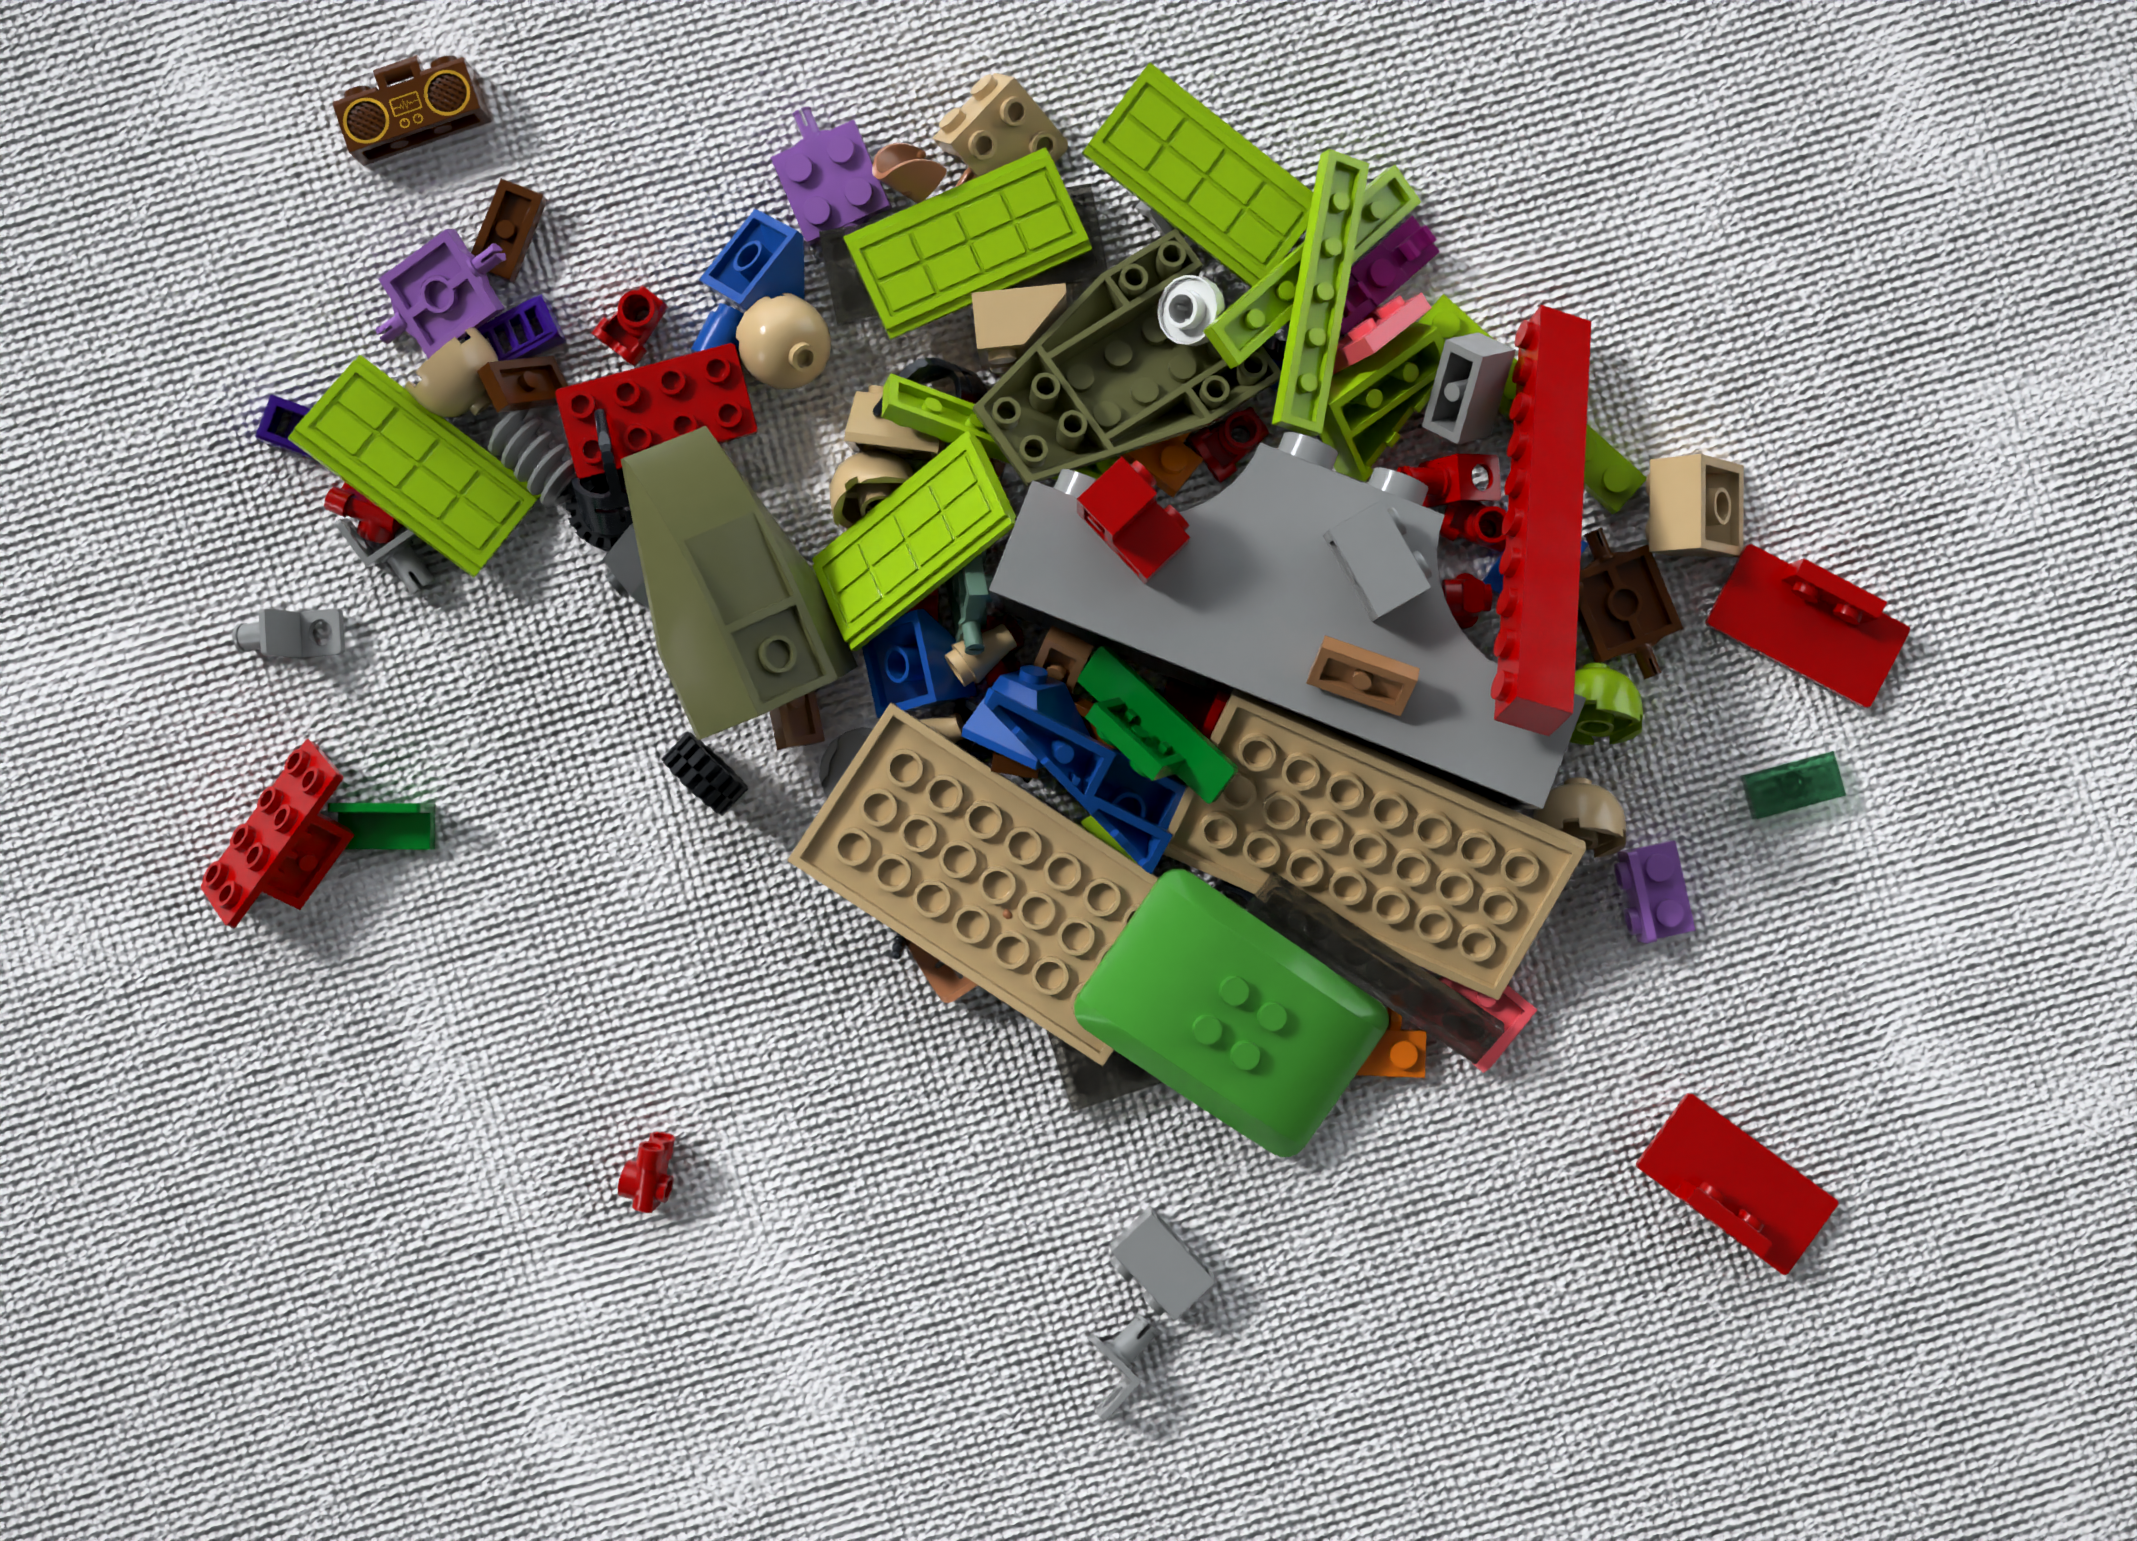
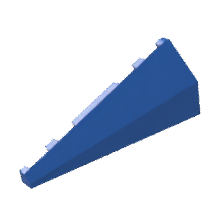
[984,687,1186,874]

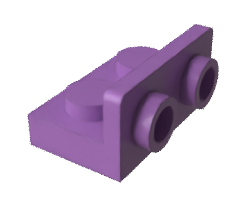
[1614,840,1696,944]

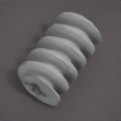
[488,409,578,508]

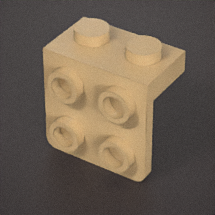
[932,73,1068,177]

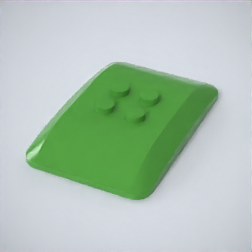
[1074,869,1389,1157]

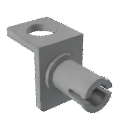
[334,518,436,596]
[232,608,345,658]
[1087,1313,1160,1421]

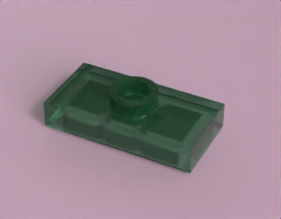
[1740,751,1846,819]

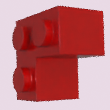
[1077,456,1191,584]

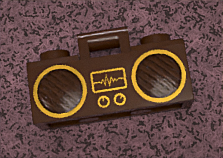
[333,55,492,166]

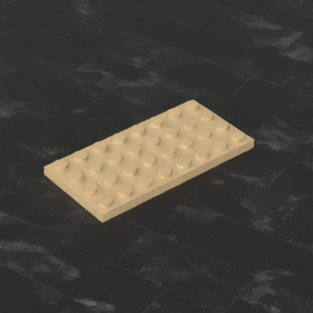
[1163,688,1586,1000]
[787,702,1159,1066]

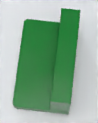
[327,803,436,850]

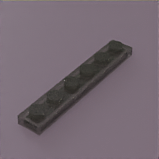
[1246,871,1504,1064]

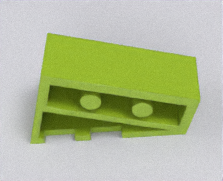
[1319,322,1445,482]

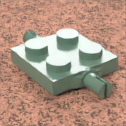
[946,550,993,655]

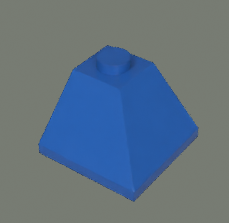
[699,209,805,314]
[862,609,977,718]
[961,665,1091,770]

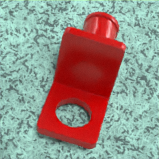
[1397,454,1501,509]

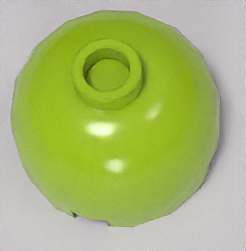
[1569,662,1643,745]

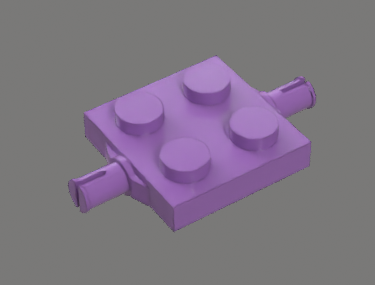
[770,106,892,245]
[376,229,506,359]

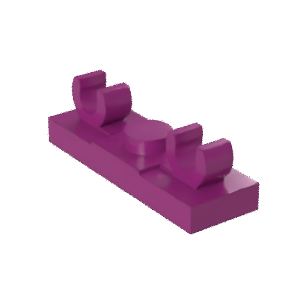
[1339,215,1440,338]

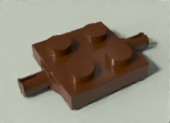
[1578,528,1684,680]

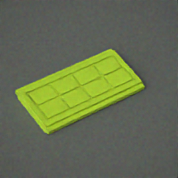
[1082,62,1313,288]
[843,147,1092,341]
[288,355,541,578]
[812,430,1017,651]

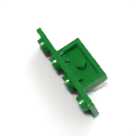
[1078,646,1238,804]

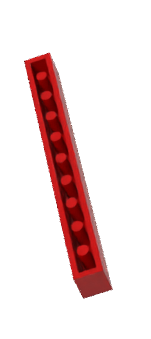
[1491,305,1591,736]

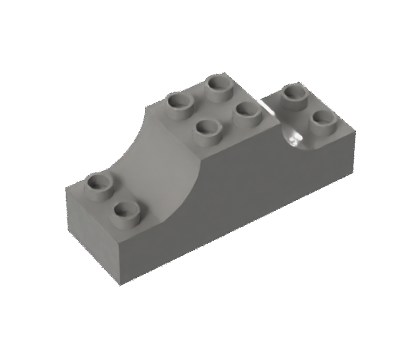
[989,432,1586,810]

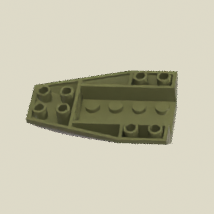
[972,228,1281,486]
[621,426,858,740]

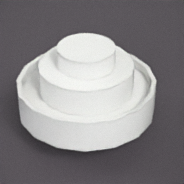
[1157,275,1225,346]

